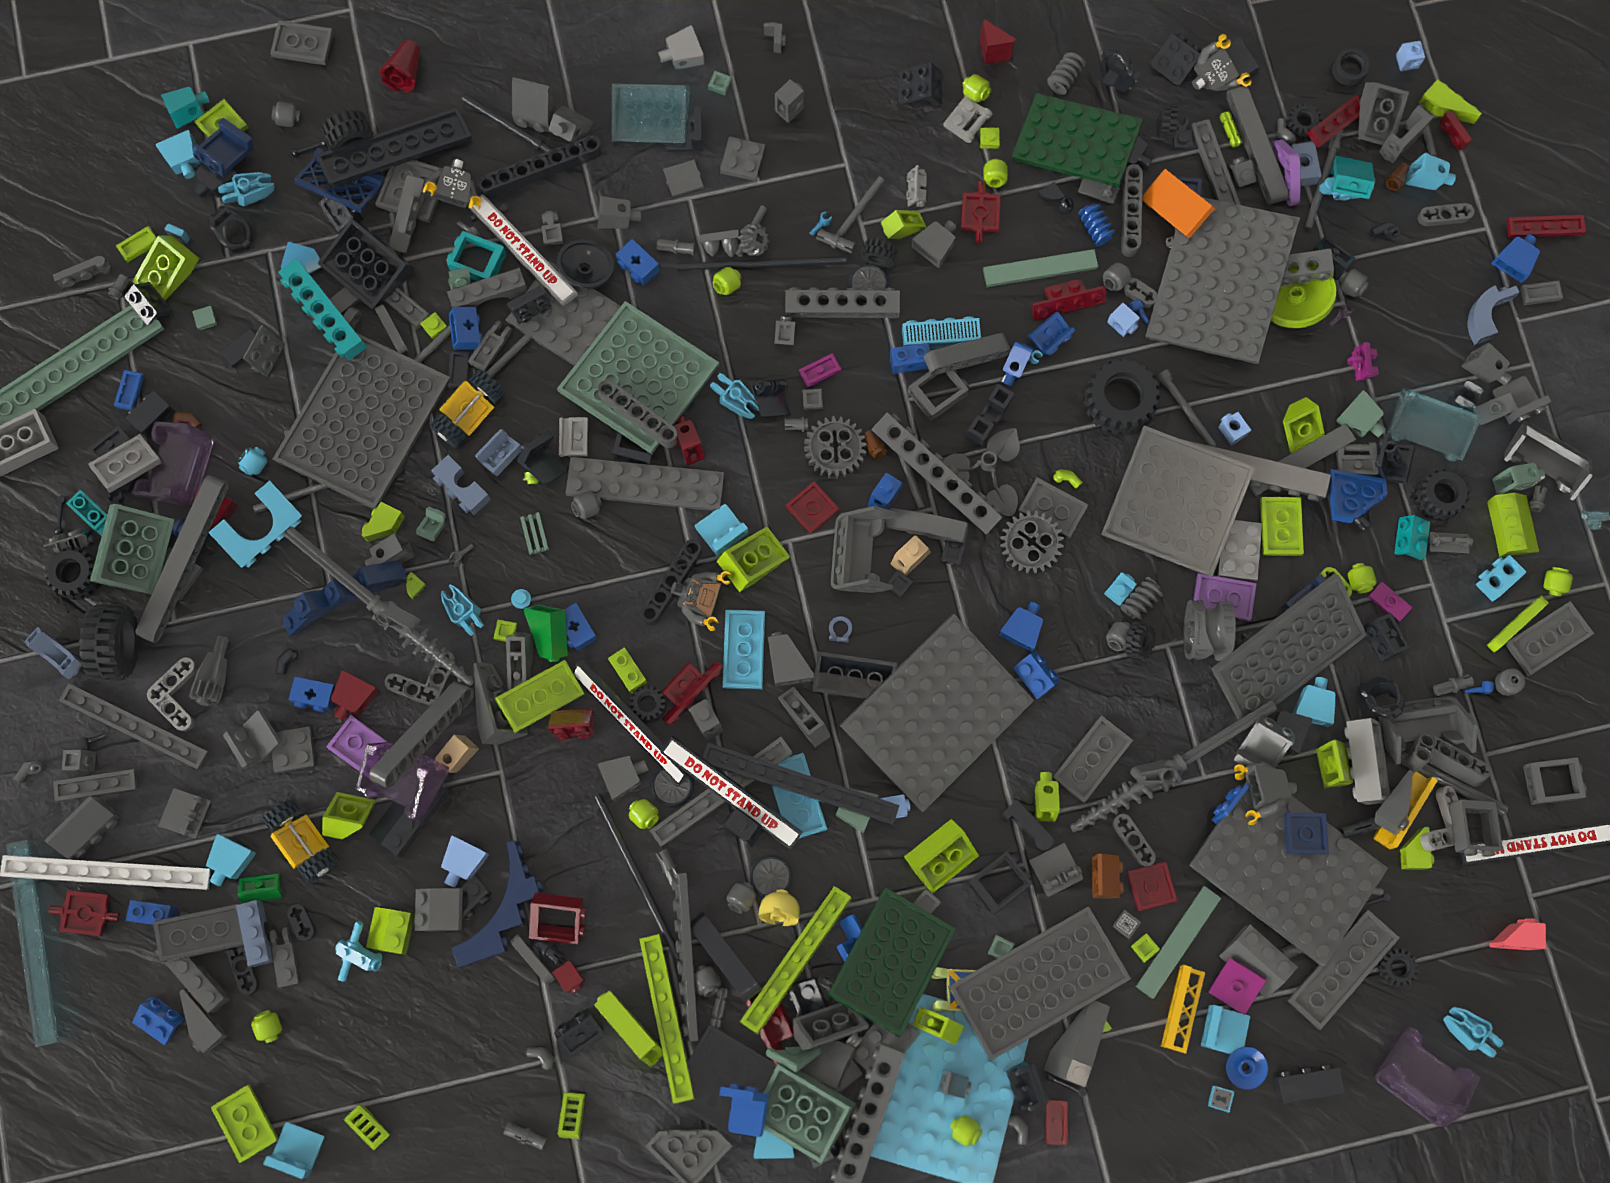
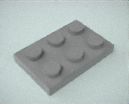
[89,434,161,493]
[1217,520,1262,582]

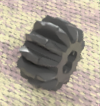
[738,223,770,256]

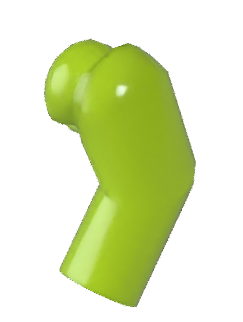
[1053,469,1083,489]

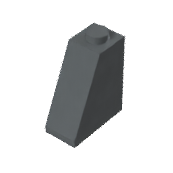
[768,632,814,687]

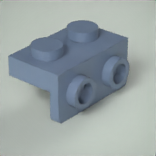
[475,429,522,476]

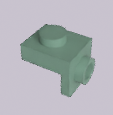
[448,268,471,290]
[416,507,445,541]

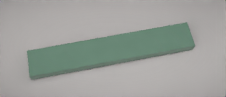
[983,249,1098,287]
[1135,886,1221,999]

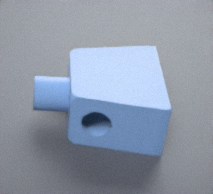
[441,836,489,888]

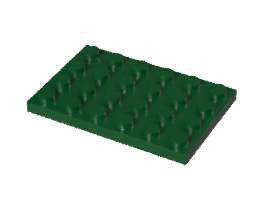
[1012,93,1143,188]
[827,887,956,1037]

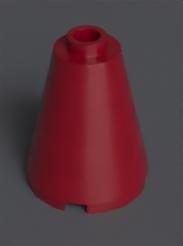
[379,40,420,93]

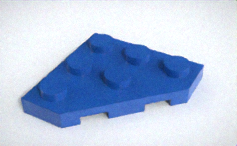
[1327,469,1388,523]

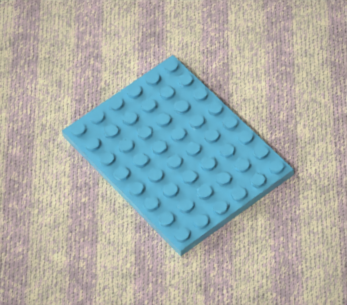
[870,994,1029,1183]

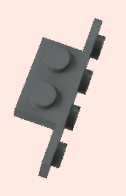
[389,175,425,253]

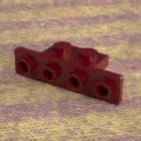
[1032,279,1106,320]
[661,661,723,725]
[744,994,794,1066]

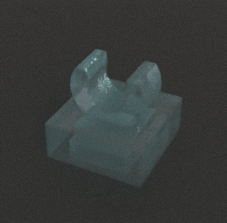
[1581,510,1609,530]

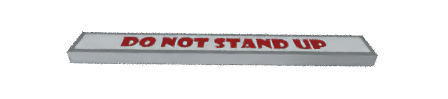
[468,194,578,307]

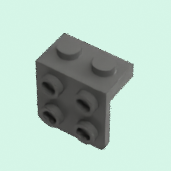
[1492,376,1551,425]

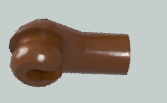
[172,411,202,430]

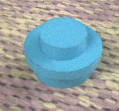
[511,589,531,609]

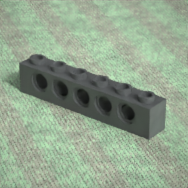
[1281,249,1334,286]
[785,287,900,318]

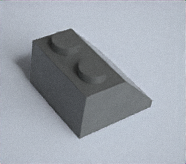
[415,888,463,932]

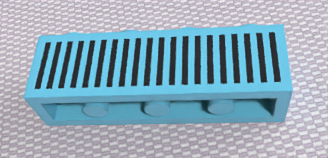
[902,316,981,350]

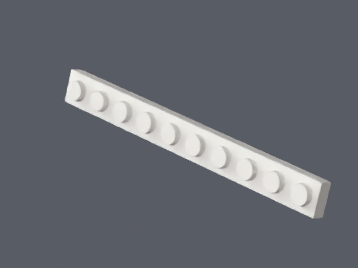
[0,855,211,890]

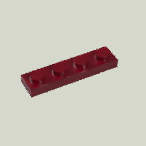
[1307,95,1361,148]
[1506,215,1586,238]

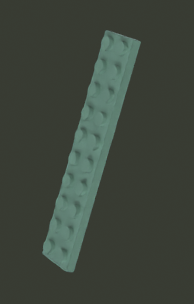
[0,305,164,425]

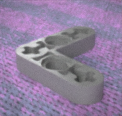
[147,657,197,732]
[1421,786,1469,851]

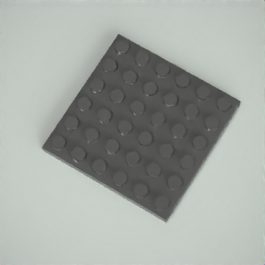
[1101,426,1255,577]

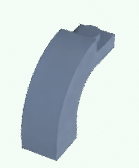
[1468,285,1519,345]
[24,626,82,679]

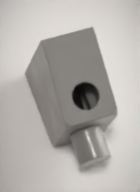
[658,25,704,69]

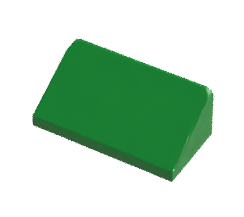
[238,873,282,904]

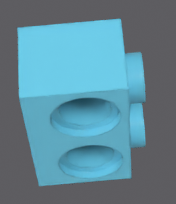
[1475,555,1526,601]

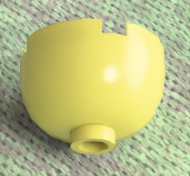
[759,890,800,926]

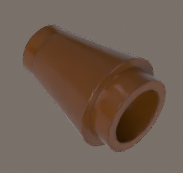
[1386,163,1410,191]
[863,430,887,459]

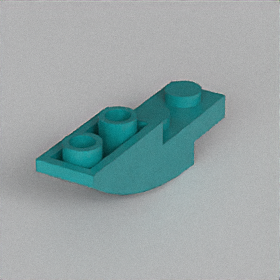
[66,490,108,536]

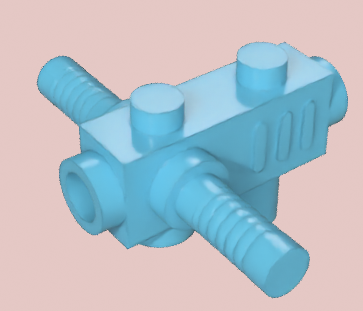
[336,921,382,982]

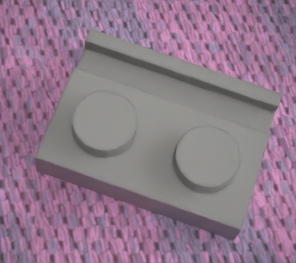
[559,417,588,457]

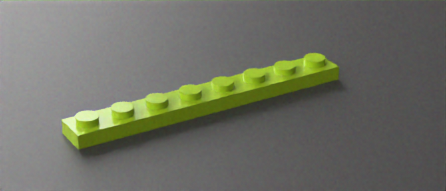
[740,886,852,1034]
[639,934,695,1104]

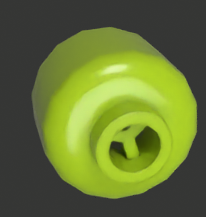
[962,74,991,102]
[984,159,1008,188]
[713,267,741,295]
[1348,563,1377,594]
[1543,567,1573,597]
[629,799,659,829]
[251,1010,282,1043]
[950,1114,983,1147]

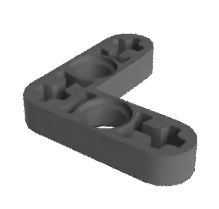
[384,651,456,706]

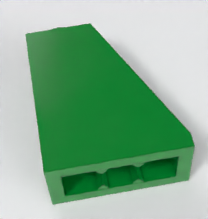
[524,605,568,662]

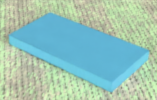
[723,610,765,690]
[772,753,827,839]

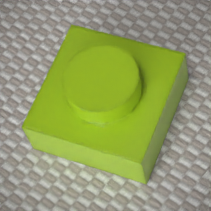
[980,128,999,148]
[420,312,447,340]

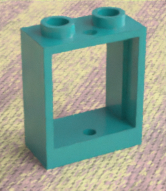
[447,231,507,281]

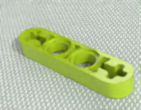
[1487,595,1549,652]

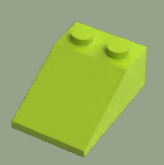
[132,235,199,300]
[717,527,790,592]
[1316,740,1353,789]

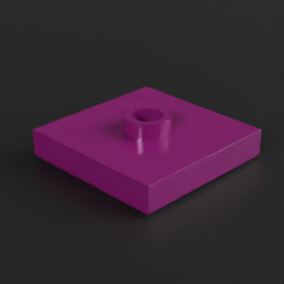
[1208,957,1266,1015]

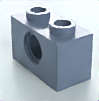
[1291,142,1321,186]

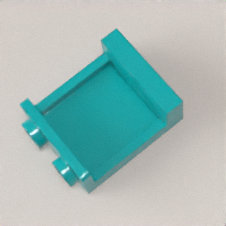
[1330,156,1375,199]

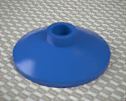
[1226,1047,1268,1089]

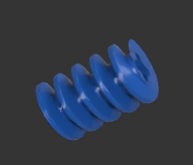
[1078,204,1115,246]

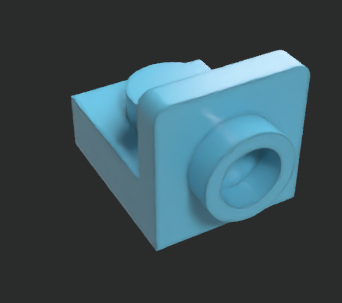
[1104,572,1137,606]

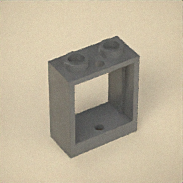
[908,370,969,421]
[1523,757,1587,805]
[1449,800,1503,857]

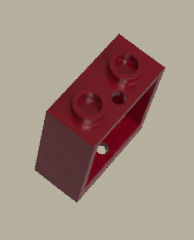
[529,892,586,944]

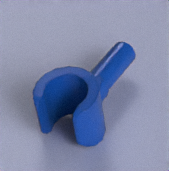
[1129,300,1150,325]
[1464,681,1494,694]

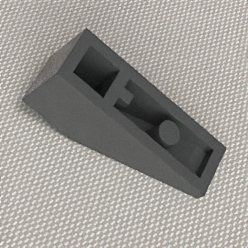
[506,632,534,691]
[778,686,831,747]
[1375,770,1413,835]
[179,989,228,1053]
[938,1070,971,1098]

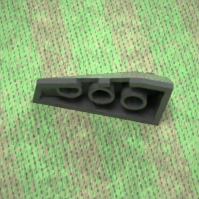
[473,663,528,745]
[1043,1000,1110,1087]

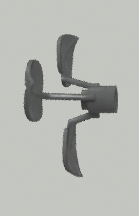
[936,428,1020,517]

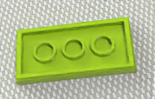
[495,660,584,733]

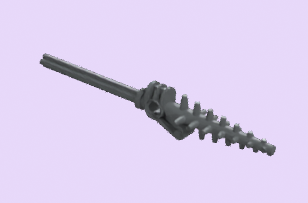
[284,527,474,687]
[1070,701,1277,832]

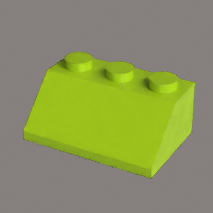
[1487,493,1539,557]
[904,819,979,894]

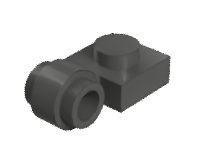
[542,210,564,246]

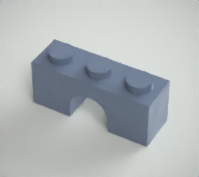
[431,455,491,515]
[236,900,274,967]

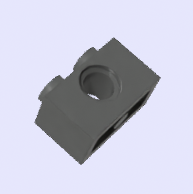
[775,79,804,123]

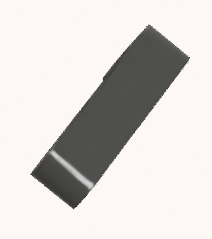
[1406,732,1492,787]

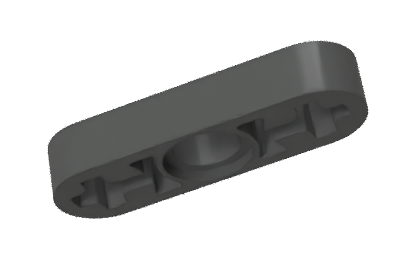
[1418,203,1474,226]
[375,304,408,354]
[1113,814,1156,867]
[510,934,556,986]

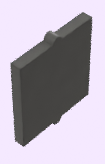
[663,160,704,197]

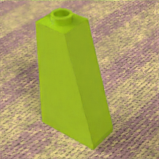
[594,990,663,1067]

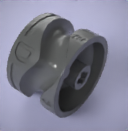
[1183,600,1235,661]

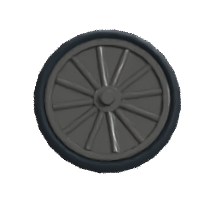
[849,264,889,302]
[651,768,694,807]
[750,856,792,897]

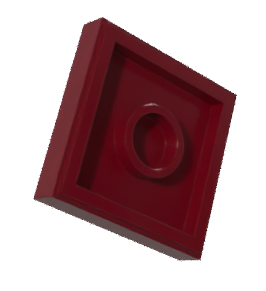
[785,481,840,535]
[1126,862,1178,911]

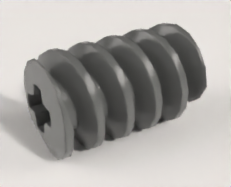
[1048,52,1086,95]
[1120,577,1163,620]

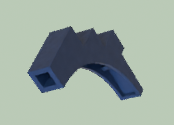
[282,560,407,636]
[452,840,544,968]

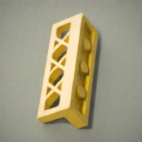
[1373,772,1438,850]
[1161,965,1205,1053]

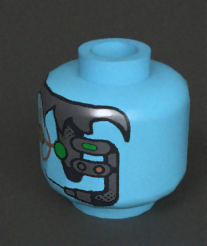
[238,446,268,476]

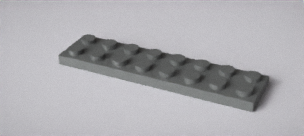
[566,457,724,511]

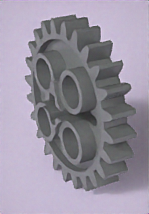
[804,416,867,479]
[1000,510,1064,574]

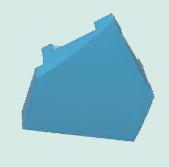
[281,242,321,274]

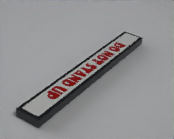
[572,660,689,786]
[660,736,803,849]
[1460,822,1610,865]

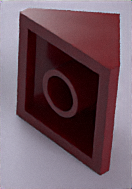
[980,20,1016,64]

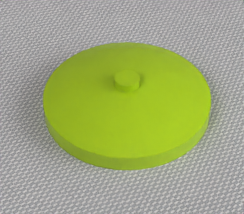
[1271,265,1336,328]

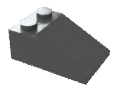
[512,77,556,132]
[1358,82,1409,145]

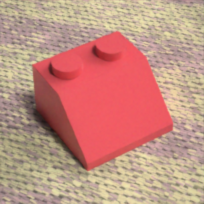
[1490,919,1546,950]

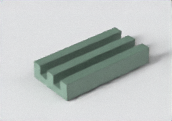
[520,512,549,555]

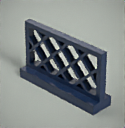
[294,148,384,213]

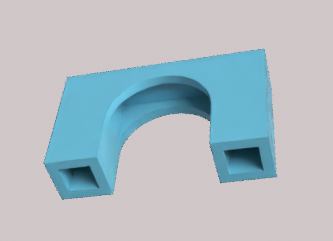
[208,480,302,568]

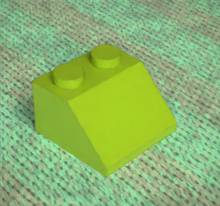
[366,907,415,955]

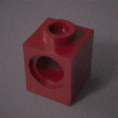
[552,960,585,994]

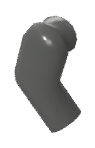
[527,1047,554,1070]

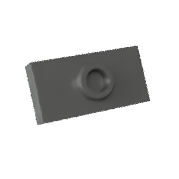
[1473,392,1518,426]

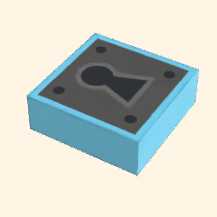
[165,224,190,244]
[1208,1086,1234,1112]

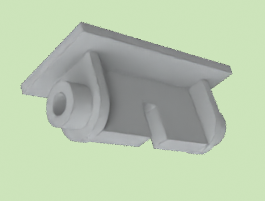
[906,165,927,207]

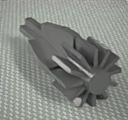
[189,636,229,706]

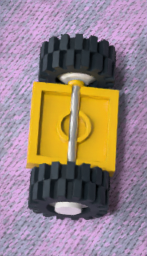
[429,369,505,448]
[262,798,339,884]

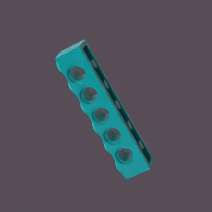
[278,258,367,361]

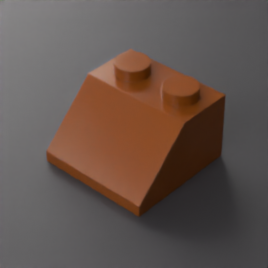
[1092,854,1123,898]

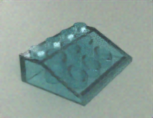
[612,84,690,143]

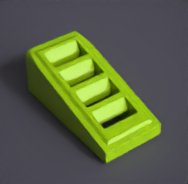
[558,1092,585,1139]
[344,1104,390,1150]

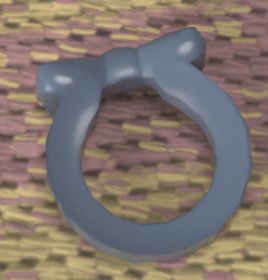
[829,616,852,643]

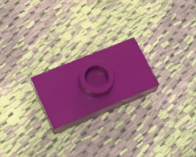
[799,353,841,388]
[1368,582,1412,623]

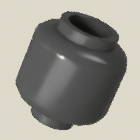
[272,101,300,128]
[1103,263,1131,291]
[1339,269,1369,297]
[571,491,602,519]
[1106,622,1131,651]
[1495,668,1525,696]
[726,882,757,914]
[694,965,721,997]

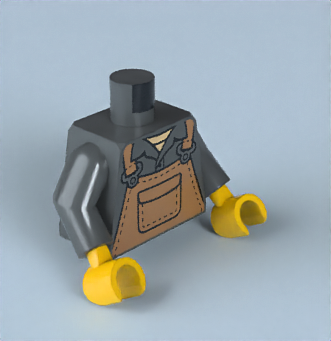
[671,571,732,631]

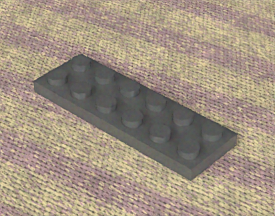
[1287,910,1399,1030]

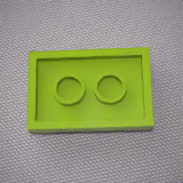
[1260,497,1304,556]
[211,1085,279,1163]

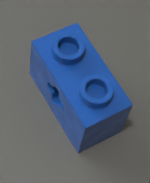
[616,239,660,286]
[449,307,482,350]
[890,343,930,374]
[565,603,598,652]
[288,677,336,713]
[126,900,178,925]

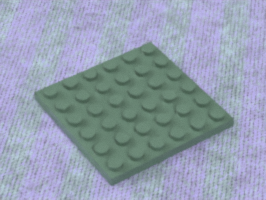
[557,301,719,454]

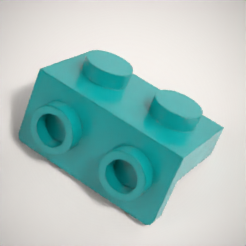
[1394,515,1430,560]

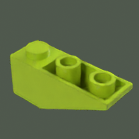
[1418,80,1482,124]

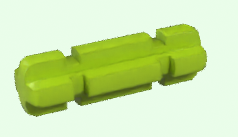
[1220,111,1241,147]

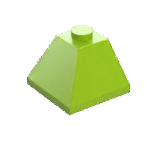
[1283,397,1325,454]
[323,792,376,839]

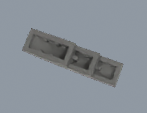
[885,508,969,542]

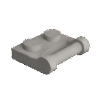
[943,96,992,143]

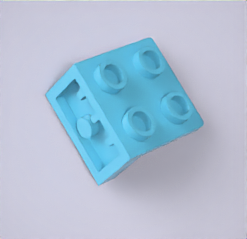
[695,504,748,557]
[1201,1005,1250,1054]
[264,1122,325,1179]

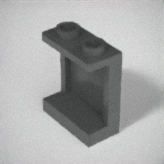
[1379,106,1433,164]
[1234,715,1296,768]

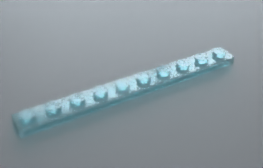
[6,840,59,1047]

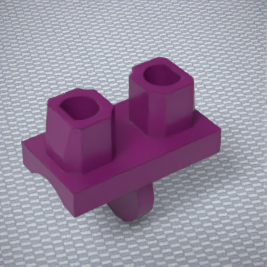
[1347,342,1379,381]

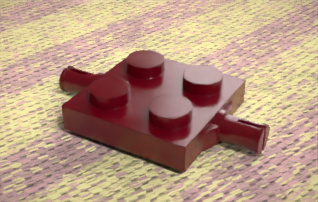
[961,181,1000,243]
[48,890,120,936]

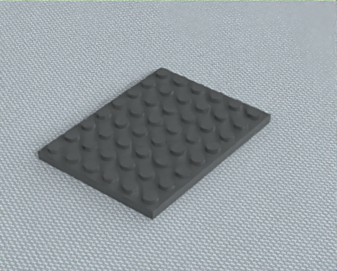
[1145,197,1300,364]
[273,333,450,509]
[840,614,1034,812]
[1189,781,1388,967]

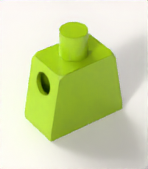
[1035,772,1060,822]

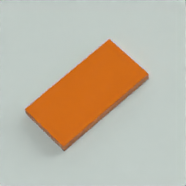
[1142,169,1215,239]

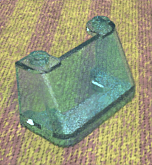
[1388,388,1482,462]

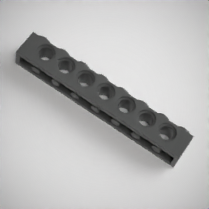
[871,413,1002,535]
[831,1042,905,1183]

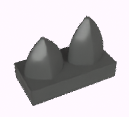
[700,230,739,258]

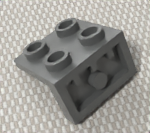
[223,710,281,768]

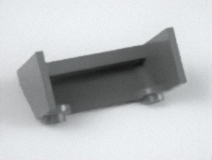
[1504,420,1593,501]
[831,506,898,593]
[1378,696,1477,764]

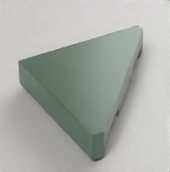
[766,1046,821,1072]

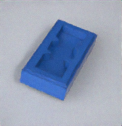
[114,370,145,410]

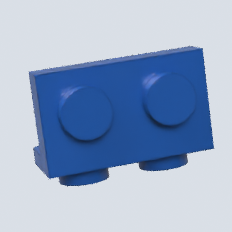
[1028,312,1075,355]
[1013,651,1060,699]
[132,996,185,1045]

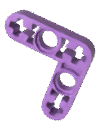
[1272,140,1300,206]

